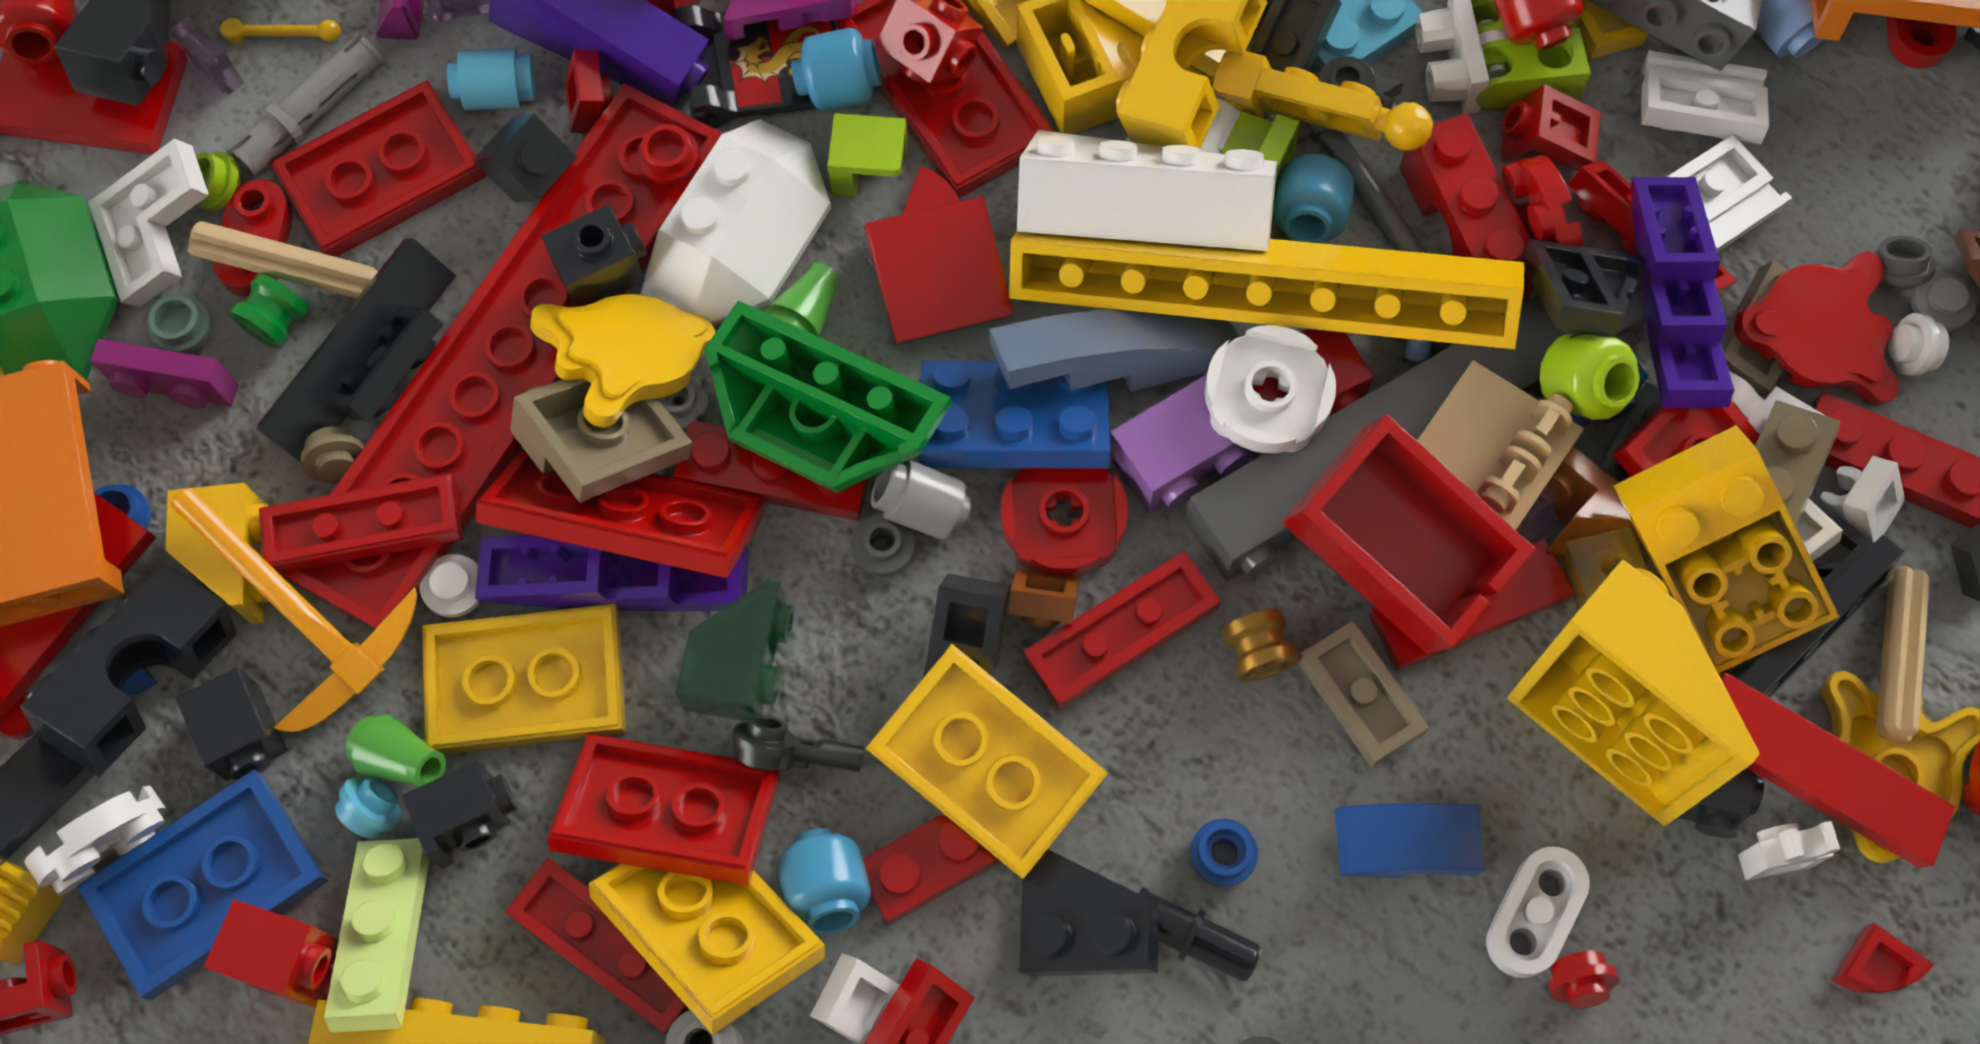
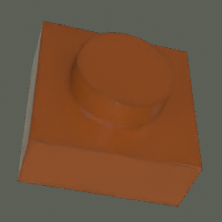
[1008,569,1080,627]

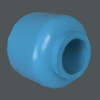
[791,28,882,112]
[1272,154,1354,243]
[776,828,871,935]

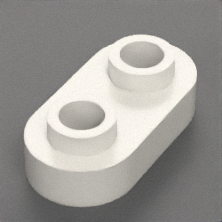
[1486,846,1590,978]

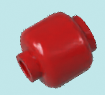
[0,0,77,64]
[1493,0,1584,52]

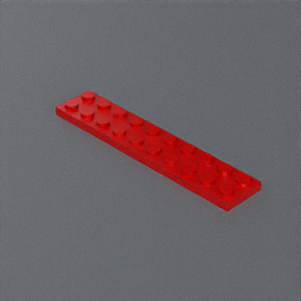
[279,83,724,630]

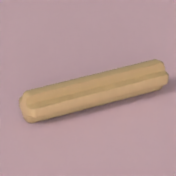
[188,221,377,299]
[1876,566,1930,743]

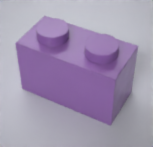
[1110,374,1253,514]

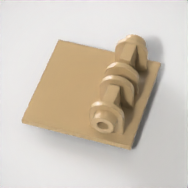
[1417,360,1584,530]

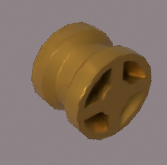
[1221,608,1300,682]

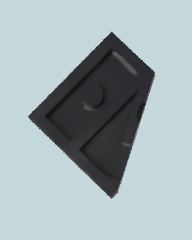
[1019,849,1158,976]

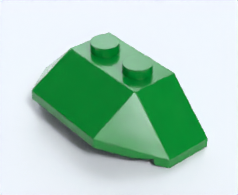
[0,180,118,380]
[704,301,953,493]

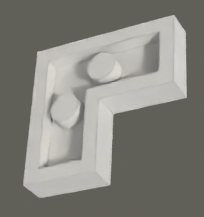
[88,139,209,308]

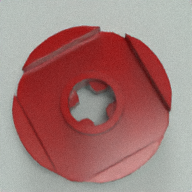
[1501,155,1583,247]
[1001,468,1128,576]

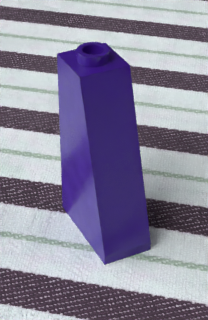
[489,0,710,108]

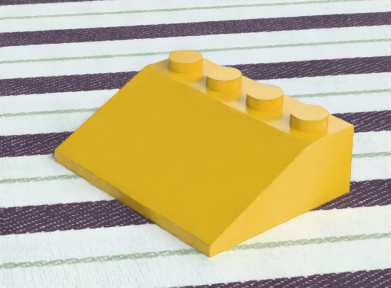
[1506,559,1760,827]

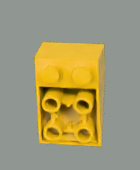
[1017,0,1214,134]
[1613,425,1839,674]

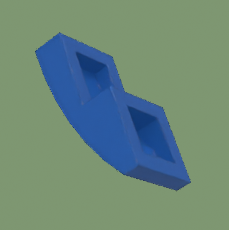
[1335,803,1486,878]

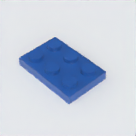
[918,361,1110,468]
[77,769,329,1001]

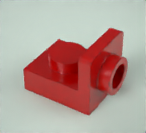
[1501,84,1601,171]
[0,940,77,1036]

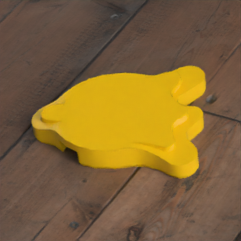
[530,294,715,428]
[1821,671,1980,863]

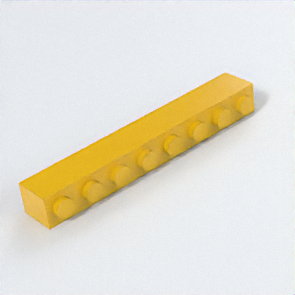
[1009,231,1524,350]

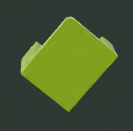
[827,113,908,197]

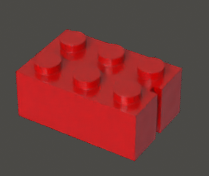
[1281,414,1536,653]

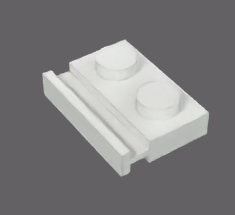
[1641,50,1769,144]
[1667,135,1792,252]

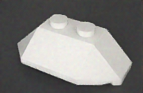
[640,119,831,325]

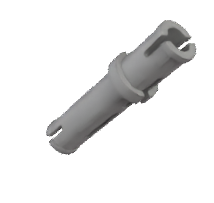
[226,33,383,178]

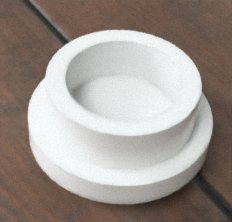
[1888,313,1949,376]
[419,554,480,618]

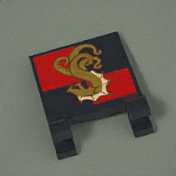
[675,5,837,129]

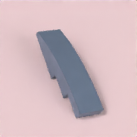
[989,309,1239,392]

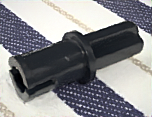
[1139,887,1262,981]

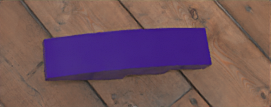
[1631,177,1735,408]
[475,535,749,612]

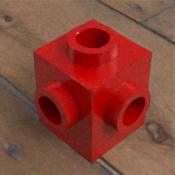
[875,0,983,84]

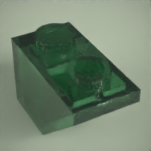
[675,580,794,722]

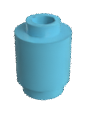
[447,48,536,111]

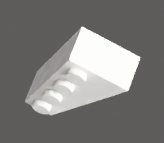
[1017,130,1277,251]

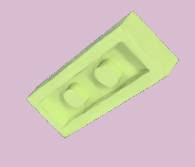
[324,838,429,1033]

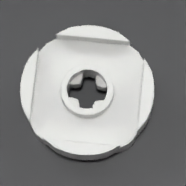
[1204,325,1336,453]
[24,786,166,896]

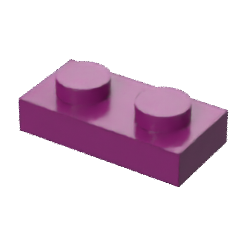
[90,339,239,409]

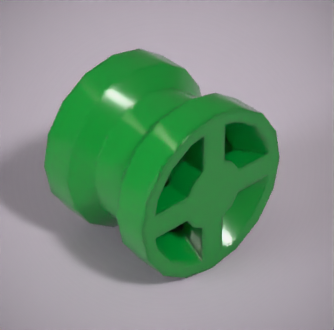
[228,273,310,349]

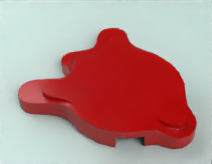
[1734,251,1899,406]

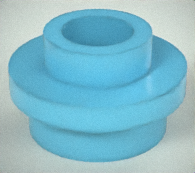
[335,777,402,839]

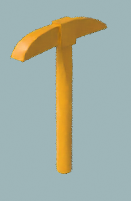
[171,488,417,732]

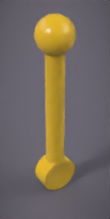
[220,18,341,44]

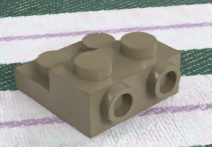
[510,379,693,503]

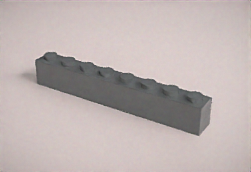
[1185,291,1646,581]

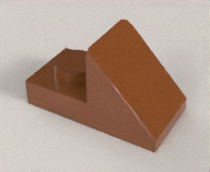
[1536,446,1642,560]

